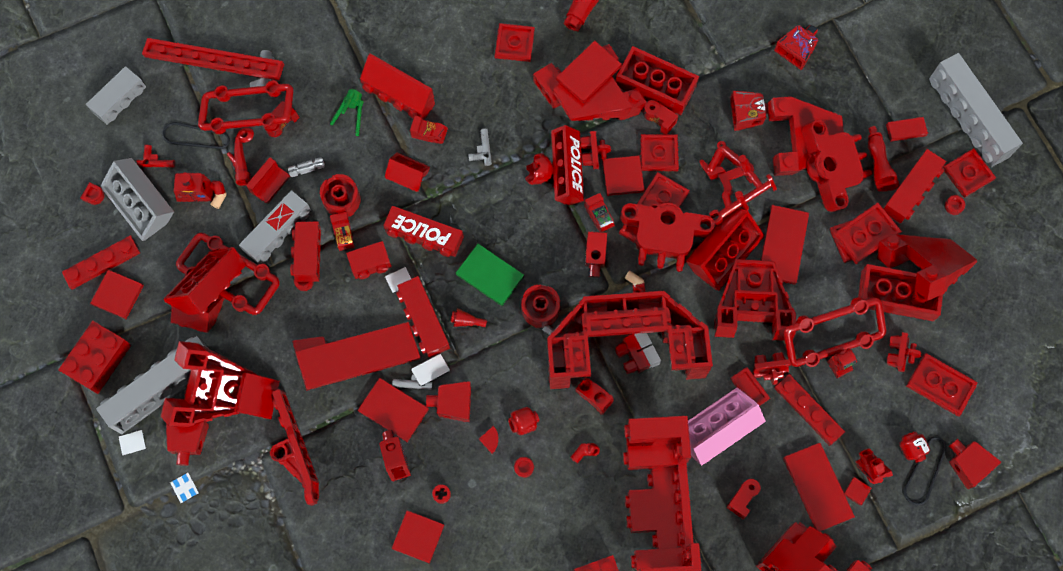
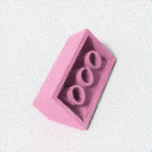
[688,387,766,466]

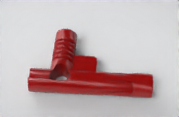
[136,145,175,168]

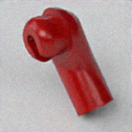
[570,443,600,464]

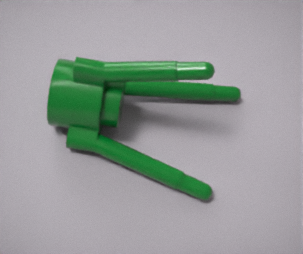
[330,89,364,136]

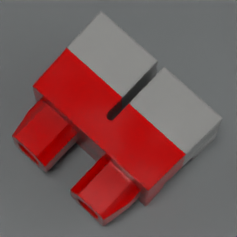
[615,333,661,374]

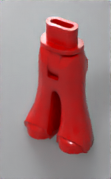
[868,126,899,192]

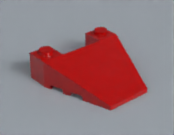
[553,44,647,121]
[767,97,844,176]
[877,234,977,301]
[714,259,796,341]
[160,341,257,427]

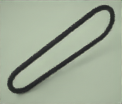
[162,122,230,149]
[904,437,947,506]

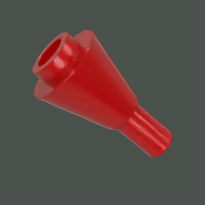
[450,308,487,327]

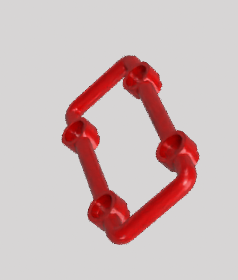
[198,80,294,134]
[176,233,280,315]
[784,297,886,367]

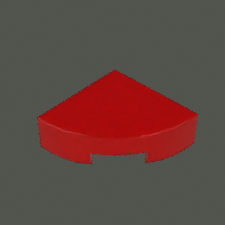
[479,426,499,454]

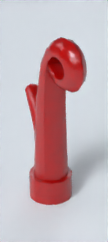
[227,127,254,186]

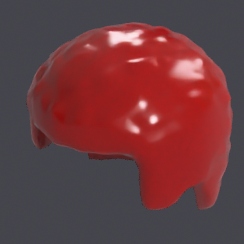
[525,153,553,185]

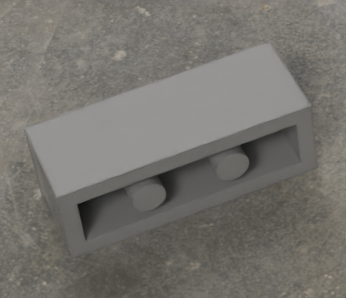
[86,66,146,125]

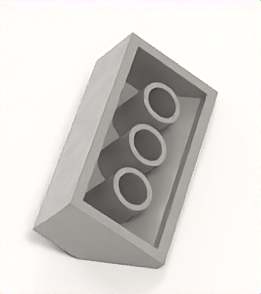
[100,158,174,241]

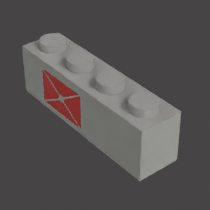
[239,190,311,264]

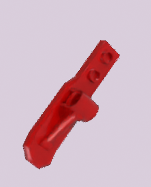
[270,389,319,506]

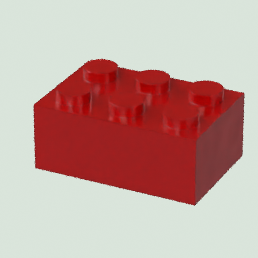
[58,321,132,394]

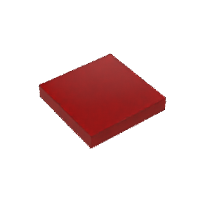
[495,23,535,62]
[640,134,679,171]
[943,148,996,198]
[602,156,644,196]
[90,270,144,319]
[234,372,279,419]
[392,511,445,564]

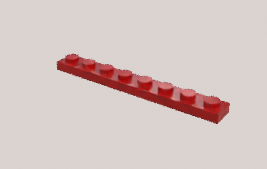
[142,38,284,81]

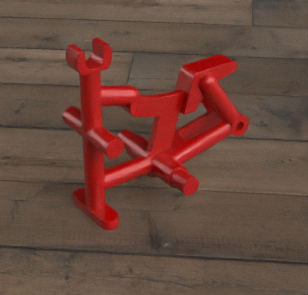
[700,141,777,226]

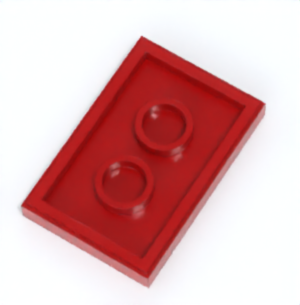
[556,41,622,103]
[833,202,902,264]
[906,353,978,417]
[358,378,429,443]

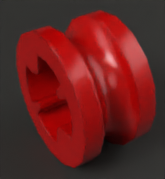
[432,485,451,504]

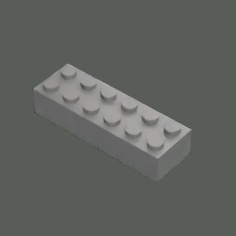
[929,53,1023,167]
[96,336,209,434]

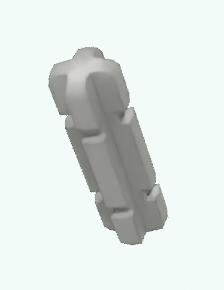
[288,157,325,177]

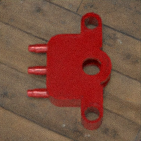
[802,119,872,212]
[621,203,715,272]

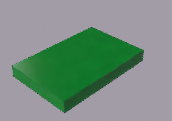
[456,244,524,306]

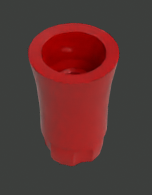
[564,0,599,31]

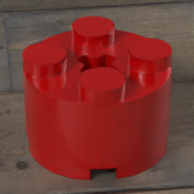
[320,174,361,217]
[521,285,560,328]

